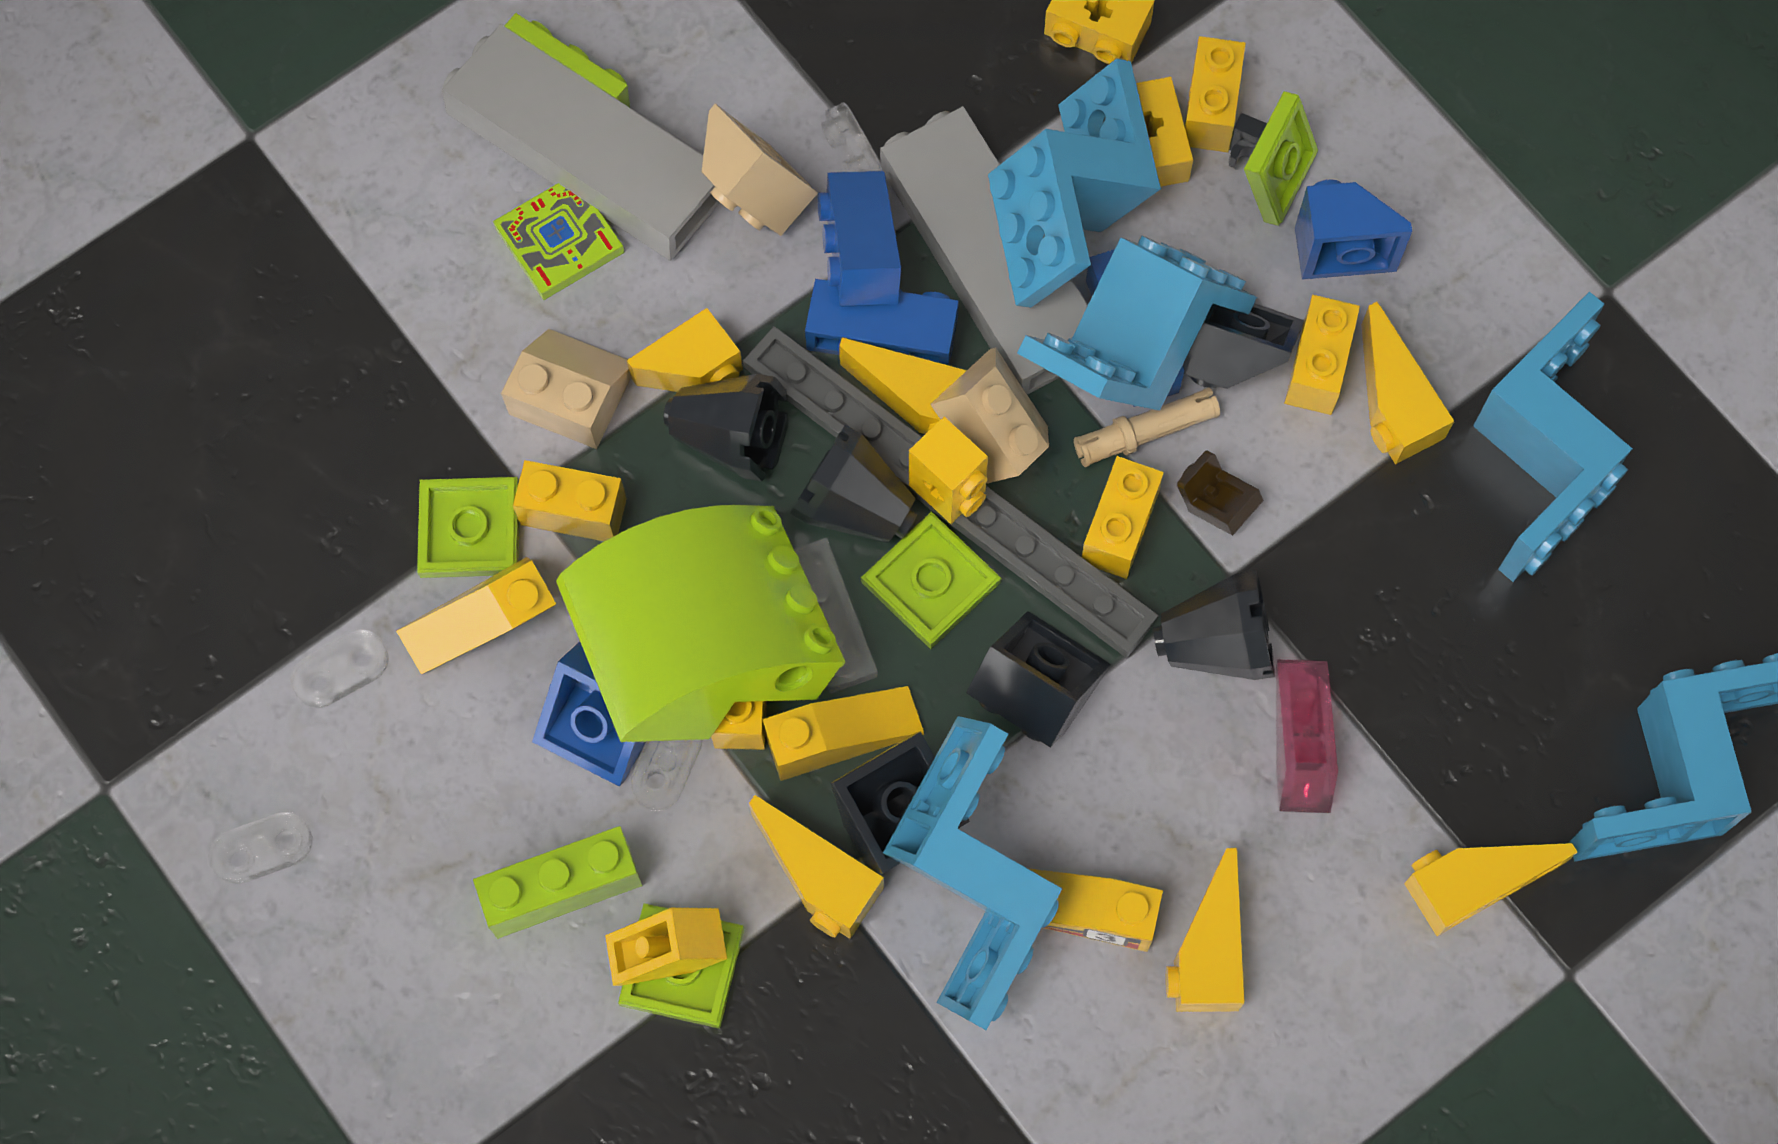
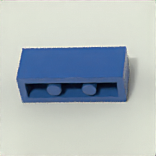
[818,171,901,306]
[805,278,959,366]

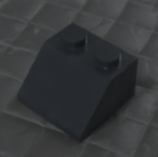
[966,611,1111,748]
[830,731,970,874]

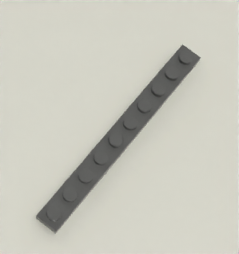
[743,326,1159,658]

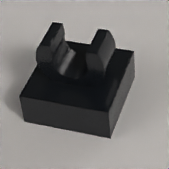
[1229,113,1267,168]

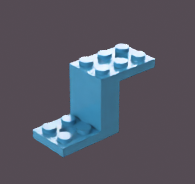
[988,59,1161,308]
[1017,236,1257,411]
[1474,291,1633,582]
[1569,653,1778,861]
[883,716,1062,1030]

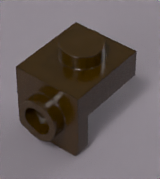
[1177,450,1264,536]

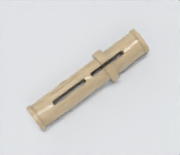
[1074,387,1220,467]

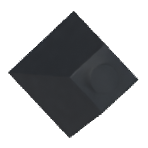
[1183,303,1304,389]

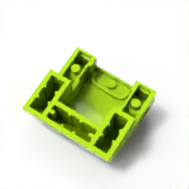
[556,505,846,742]

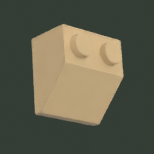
[702,103,818,236]
[501,329,631,449]
[930,347,1049,483]

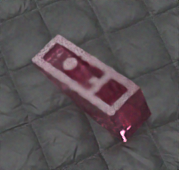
[1276,659,1338,813]

